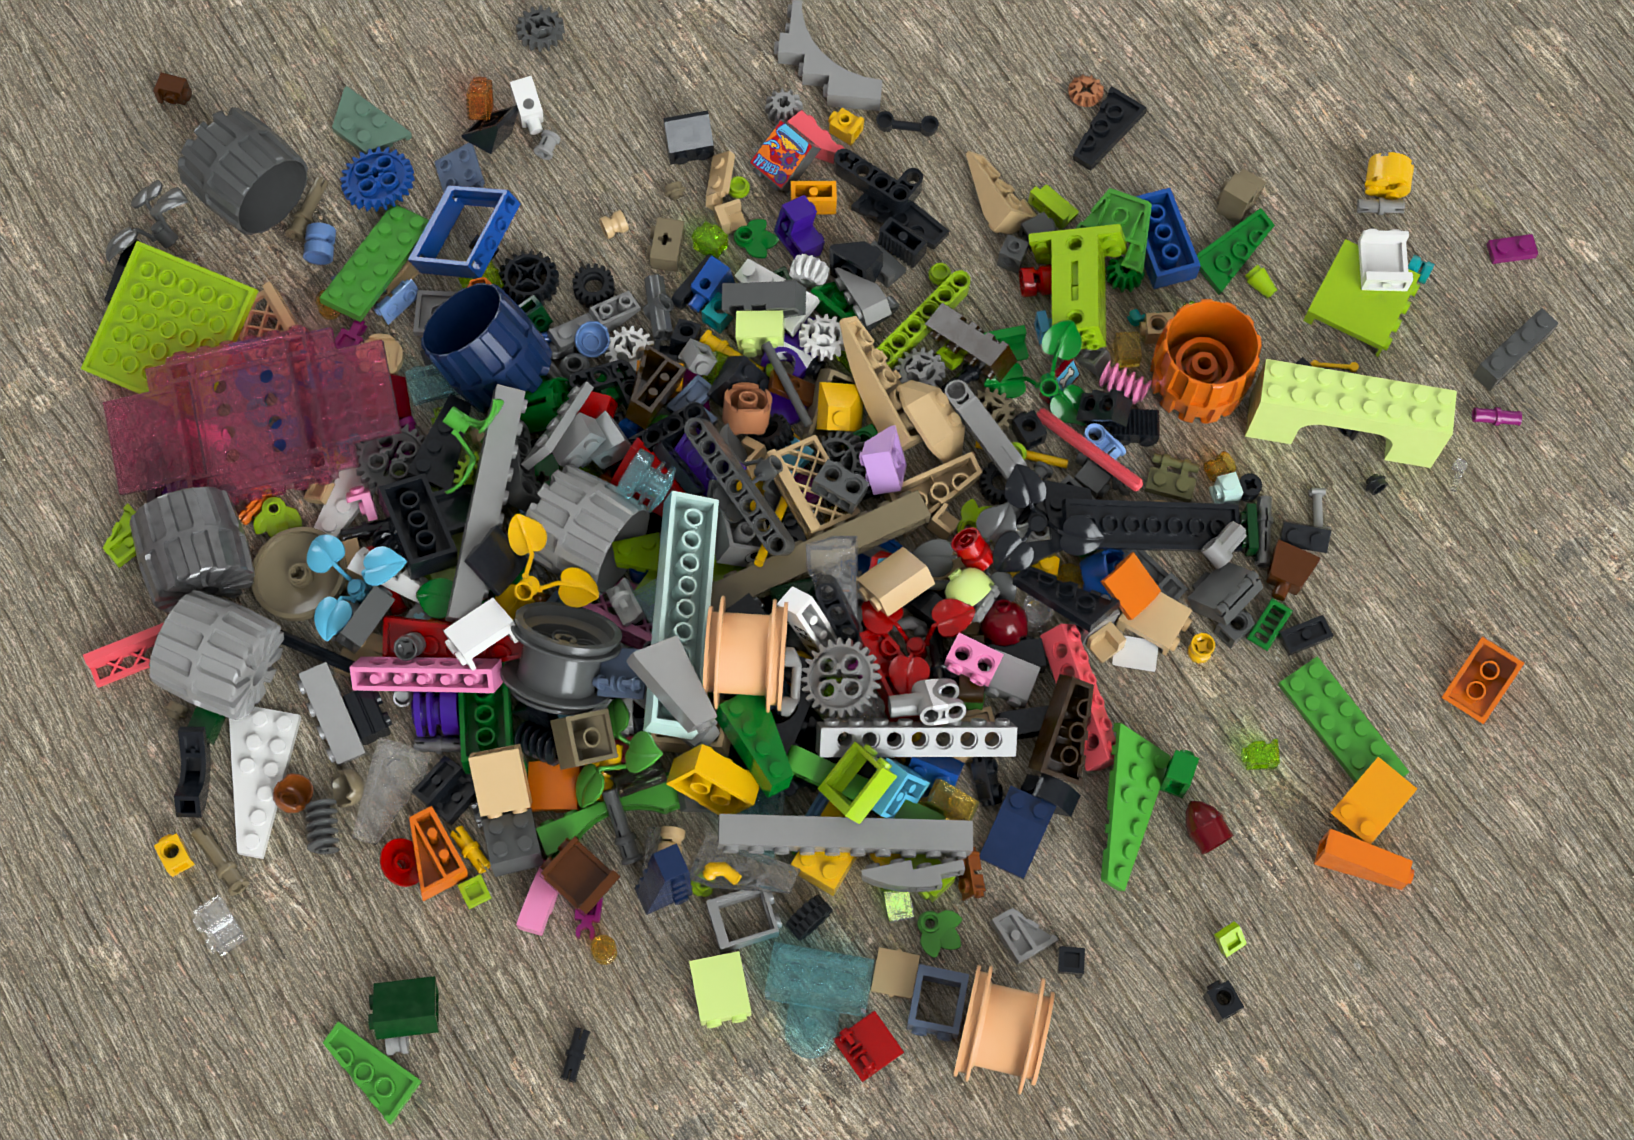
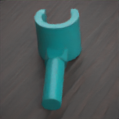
[1127,309,1160,327]

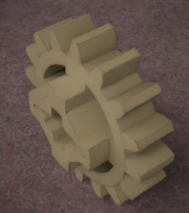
[976,387,1015,431]

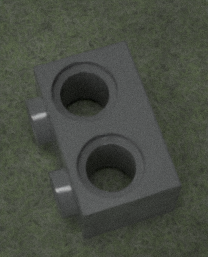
[811,459,869,515]

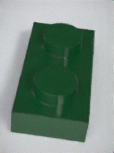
[1240,503,1259,557]

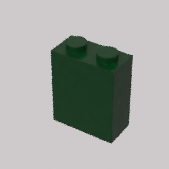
[368,976,439,1040]

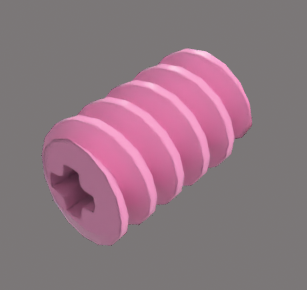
[1099,360,1152,405]

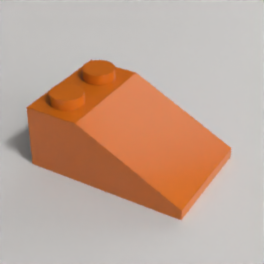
[1441,636,1525,724]

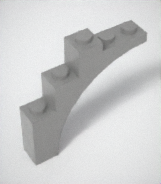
[774,0,882,111]

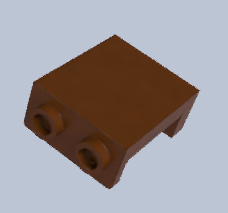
[540,836,621,917]

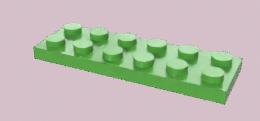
[320,205,429,322]
[1278,656,1409,783]

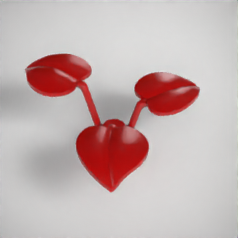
[861,598,976,695]

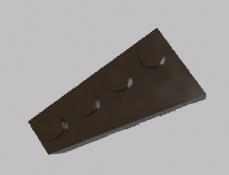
[1027,674,1094,787]

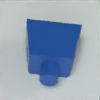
[687,255,735,313]

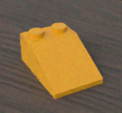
[1330,757,1417,844]

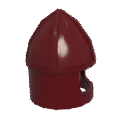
[1186,801,1234,855]

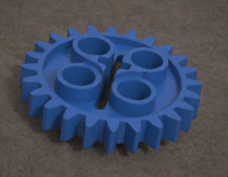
[340,147,415,212]

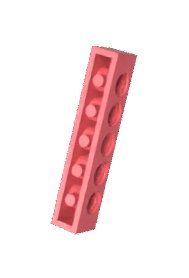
[1040,624,1116,771]

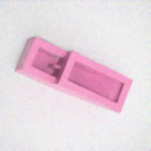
[516,859,559,936]

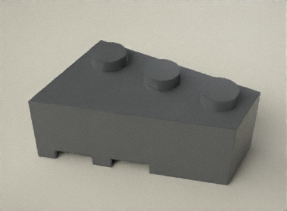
[722,279,806,319]

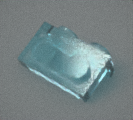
[405,364,460,406]

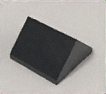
[461,105,518,154]

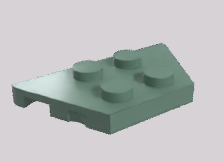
[332,86,412,155]

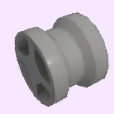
[385,1036,409,1056]

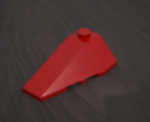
[859,630,930,722]

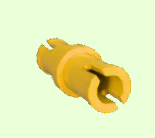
[450,825,491,874]

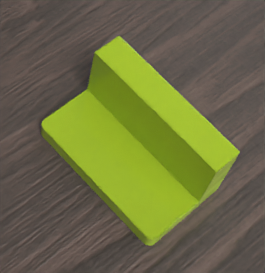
[1028,184,1079,230]

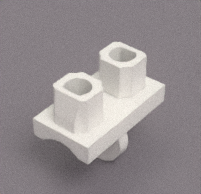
[606,578,646,627]

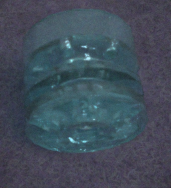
[615,448,677,513]

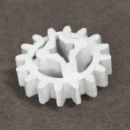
[799,314,845,361]
[605,326,654,374]

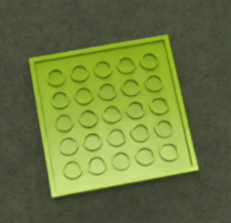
[81,241,259,420]

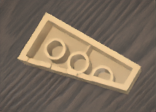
[884,452,983,538]

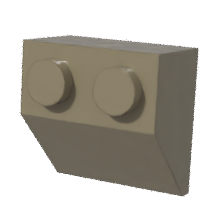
[550,708,618,770]

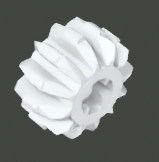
[789,254,829,288]

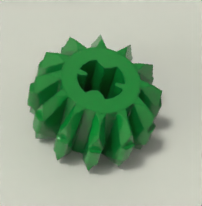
[1105,256,1145,293]

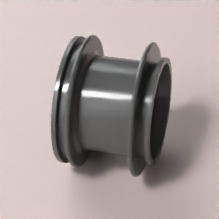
[500,602,622,715]

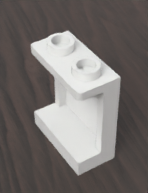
[1358,229,1413,291]
[443,598,518,671]

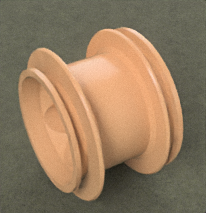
[703,596,788,713]
[953,965,1055,1095]

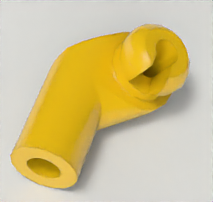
[702,862,742,885]

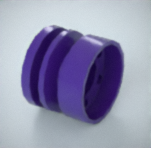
[411,691,460,737]

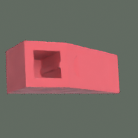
[788,110,845,164]

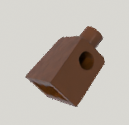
[1266,539,1321,601]

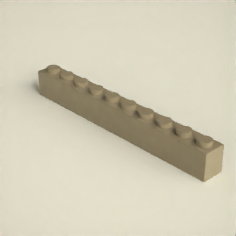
[711,490,931,612]

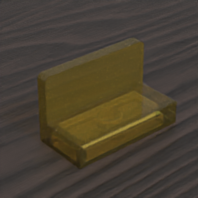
[918,779,979,821]

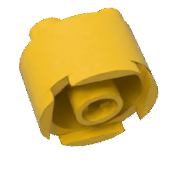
[1365,152,1414,200]

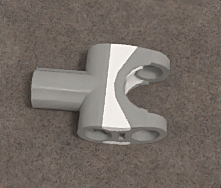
[888,678,966,726]

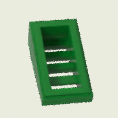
[1246,598,1293,651]

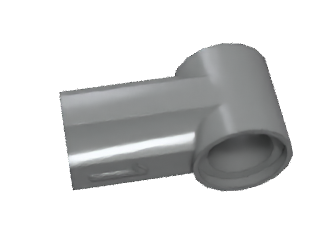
[1201,521,1247,569]

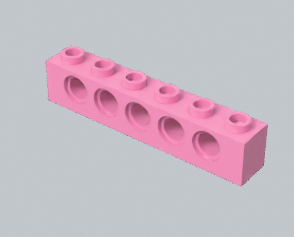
[350,657,503,693]

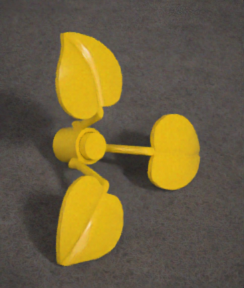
[495,514,599,620]

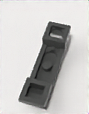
[1122,550,1188,601]

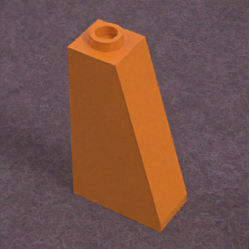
[1314,829,1414,890]

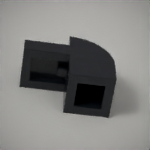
[1020,773,1081,817]

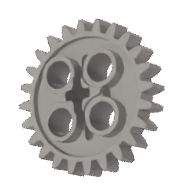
[801,638,882,719]

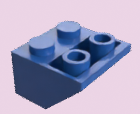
[909,757,965,815]

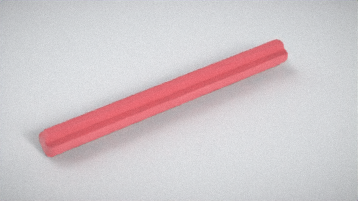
[1036,408,1143,491]

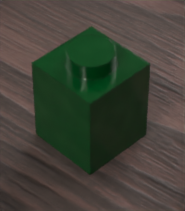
[187,706,226,745]

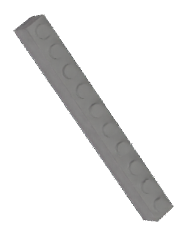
[445,384,528,623]
[718,814,973,859]

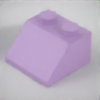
[859,425,907,495]

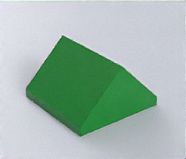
[811,281,856,323]

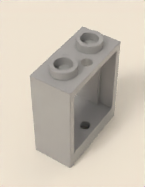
[706,883,782,954]

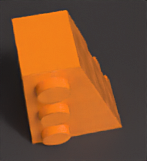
[409,806,468,901]

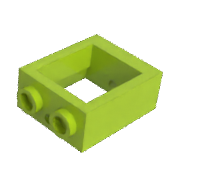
[818,741,897,824]

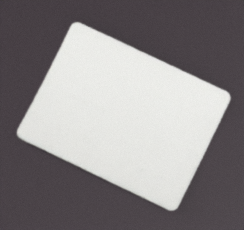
[1112,635,1158,672]

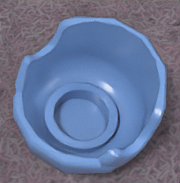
[574,321,610,358]

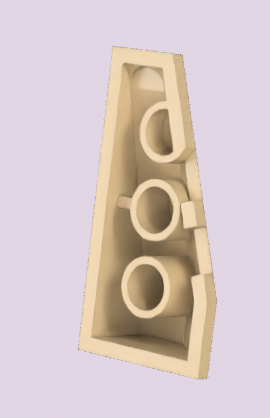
[966,151,1037,235]

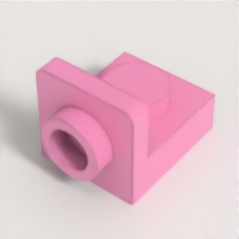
[346,486,378,522]

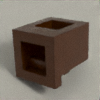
[153,72,192,105]

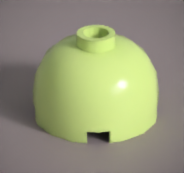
[945,568,994,607]

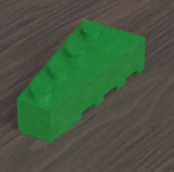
[716,694,793,798]

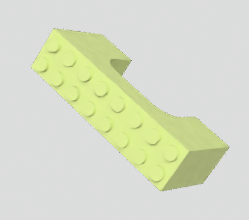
[1245,359,1457,468]

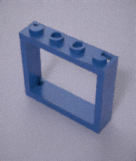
[408,185,520,279]

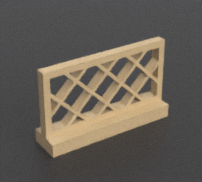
[239,281,320,378]
[765,435,860,540]

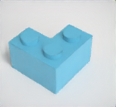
[872,758,930,818]

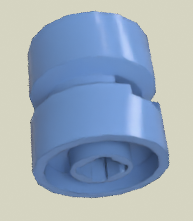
[303,222,336,265]

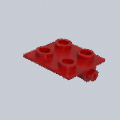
[833,1010,904,1082]

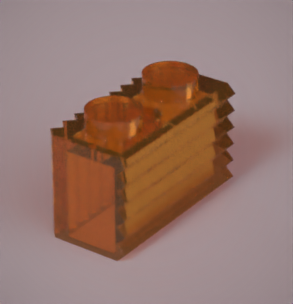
[465,76,494,120]

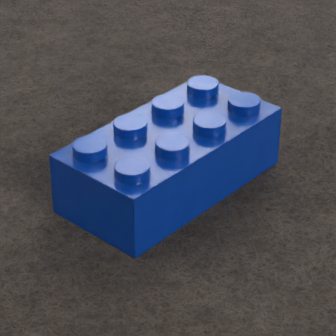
[1135,188,1201,289]

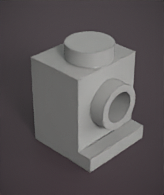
[678,338,717,376]

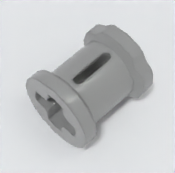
[533,130,561,160]

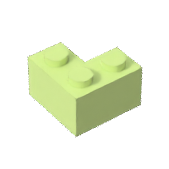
[735,310,785,357]

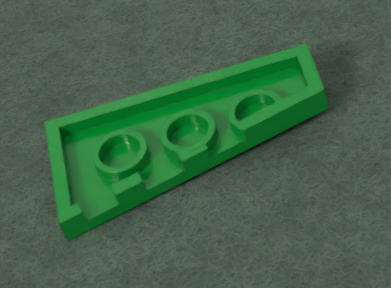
[1196,208,1275,295]

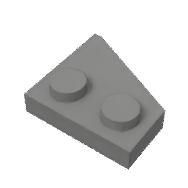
[990,908,1059,965]

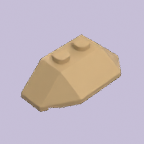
[896,380,965,464]

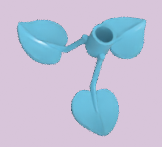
[307,535,407,642]

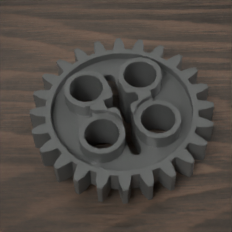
[354,422,425,494]

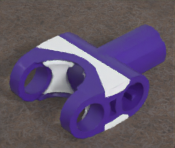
[760,316,819,379]

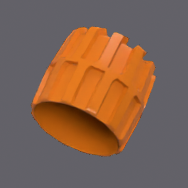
[1150,299,1262,424]

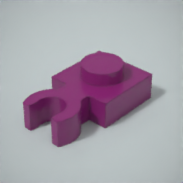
[574,897,604,940]

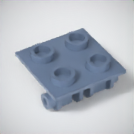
[434,143,485,197]
[592,648,646,699]

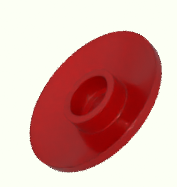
[380,838,419,887]

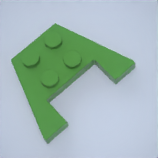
[1076,188,1152,274]

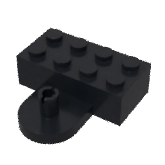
[378,473,473,580]

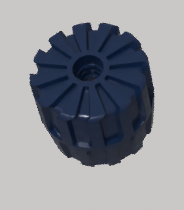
[421,282,552,414]

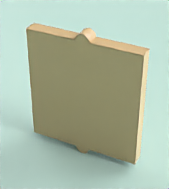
[871,947,920,1000]

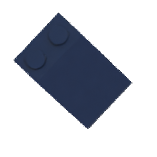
[979,786,1056,880]

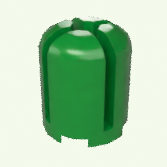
[520,377,569,434]

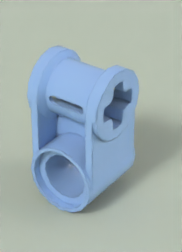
[1083,423,1126,460]

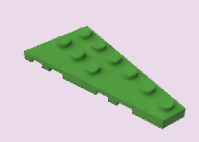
[1101,723,1171,891]

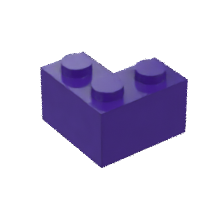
[774,195,825,259]

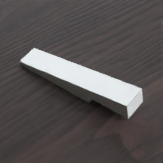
[347,546,429,604]

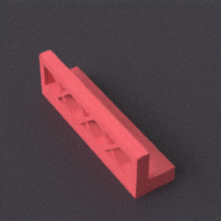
[83,623,164,688]

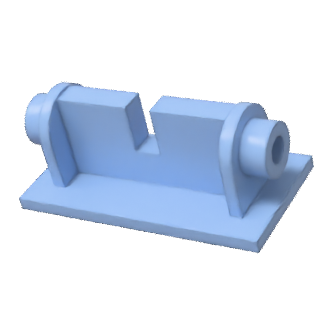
[374,279,419,325]

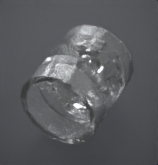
[1023,595,1054,632]

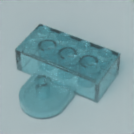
[764,942,875,1058]

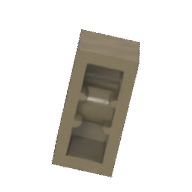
[646,217,685,272]

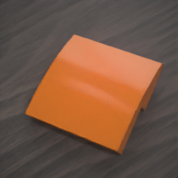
[1100,552,1161,620]
[527,761,582,813]

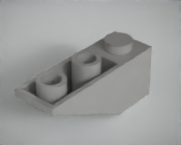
[835,267,892,326]

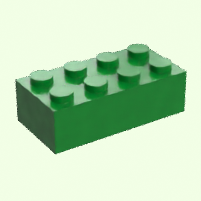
[458,682,514,774]

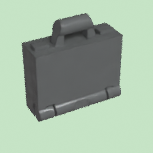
[1187,562,1263,626]

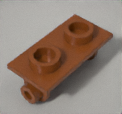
[956,847,986,901]

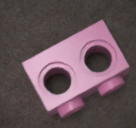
[944,633,1004,687]

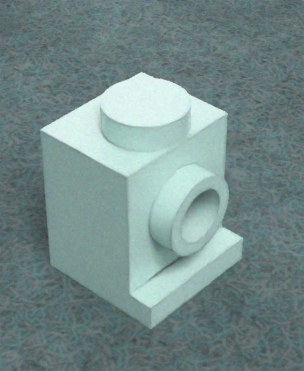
[1209,472,1243,504]

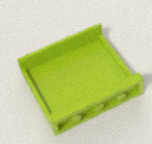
[1303,239,1421,357]

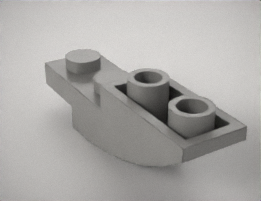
[548,290,641,352]
[861,858,965,892]

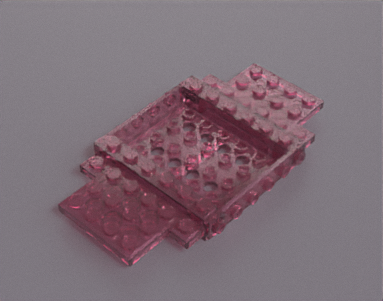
[103,325,402,505]

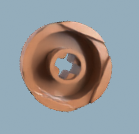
[722,382,772,435]

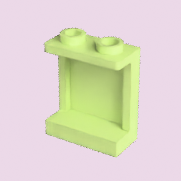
[689,951,751,1028]

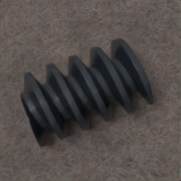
[513,721,559,766]

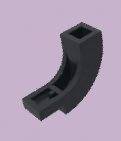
[174,727,211,818]

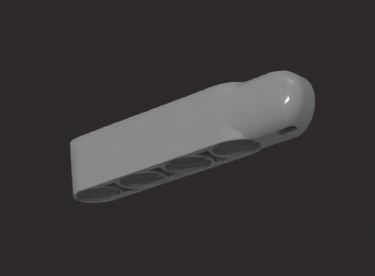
[945,380,1027,480]

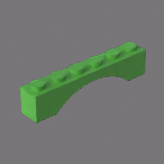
[536,772,680,859]

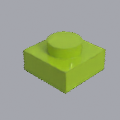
[935,344,964,371]
[458,874,492,909]
[1214,921,1247,957]

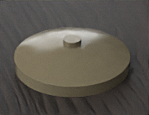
[251,527,347,621]

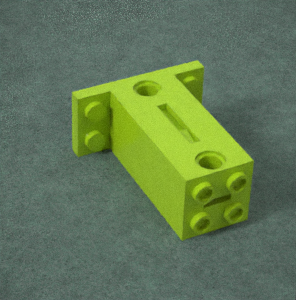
[1029,224,1128,350]

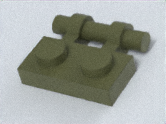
[1144,453,1200,503]

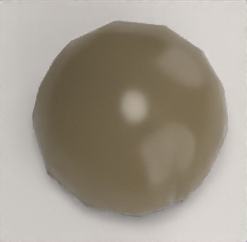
[332,768,365,808]

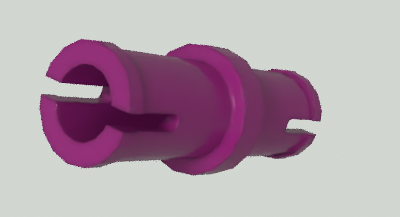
[1472,407,1522,426]

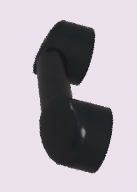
[876,111,939,136]

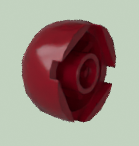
[979,599,1028,646]

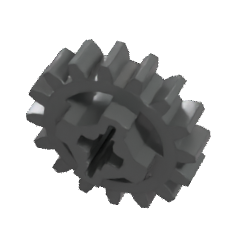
[516,5,565,52]

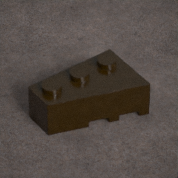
[625,344,686,429]

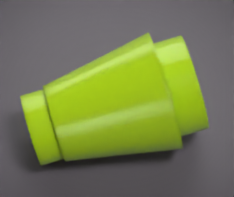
[1244,264,1278,299]

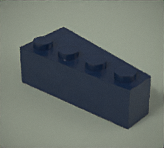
[634,843,692,915]

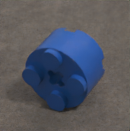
[1079,549,1125,599]

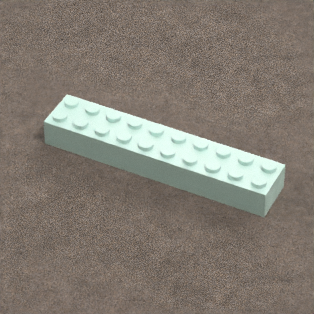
[643,491,719,740]

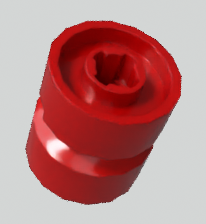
[1019,265,1052,298]
[951,527,993,571]

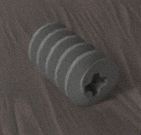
[305,799,340,854]

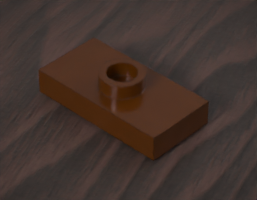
[768,369,815,408]

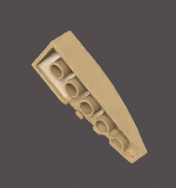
[839,316,923,451]

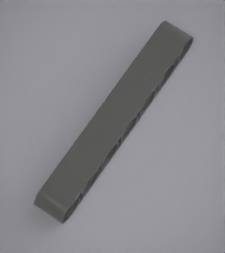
[684,417,795,556]

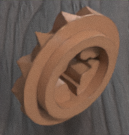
[1068,74,1104,107]

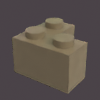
[1216,168,1266,225]

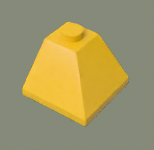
[816,382,863,432]

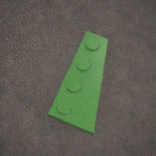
[323,1021,422,1125]

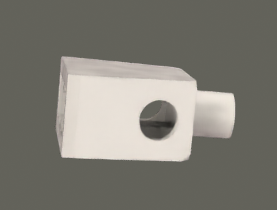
[510,76,544,135]

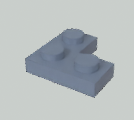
[667,374,718,426]

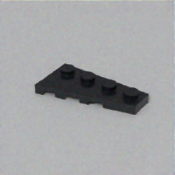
[407,394,471,490]

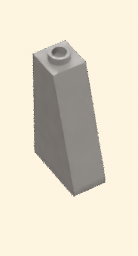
[627,635,717,733]

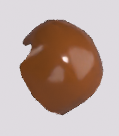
[272,773,314,813]

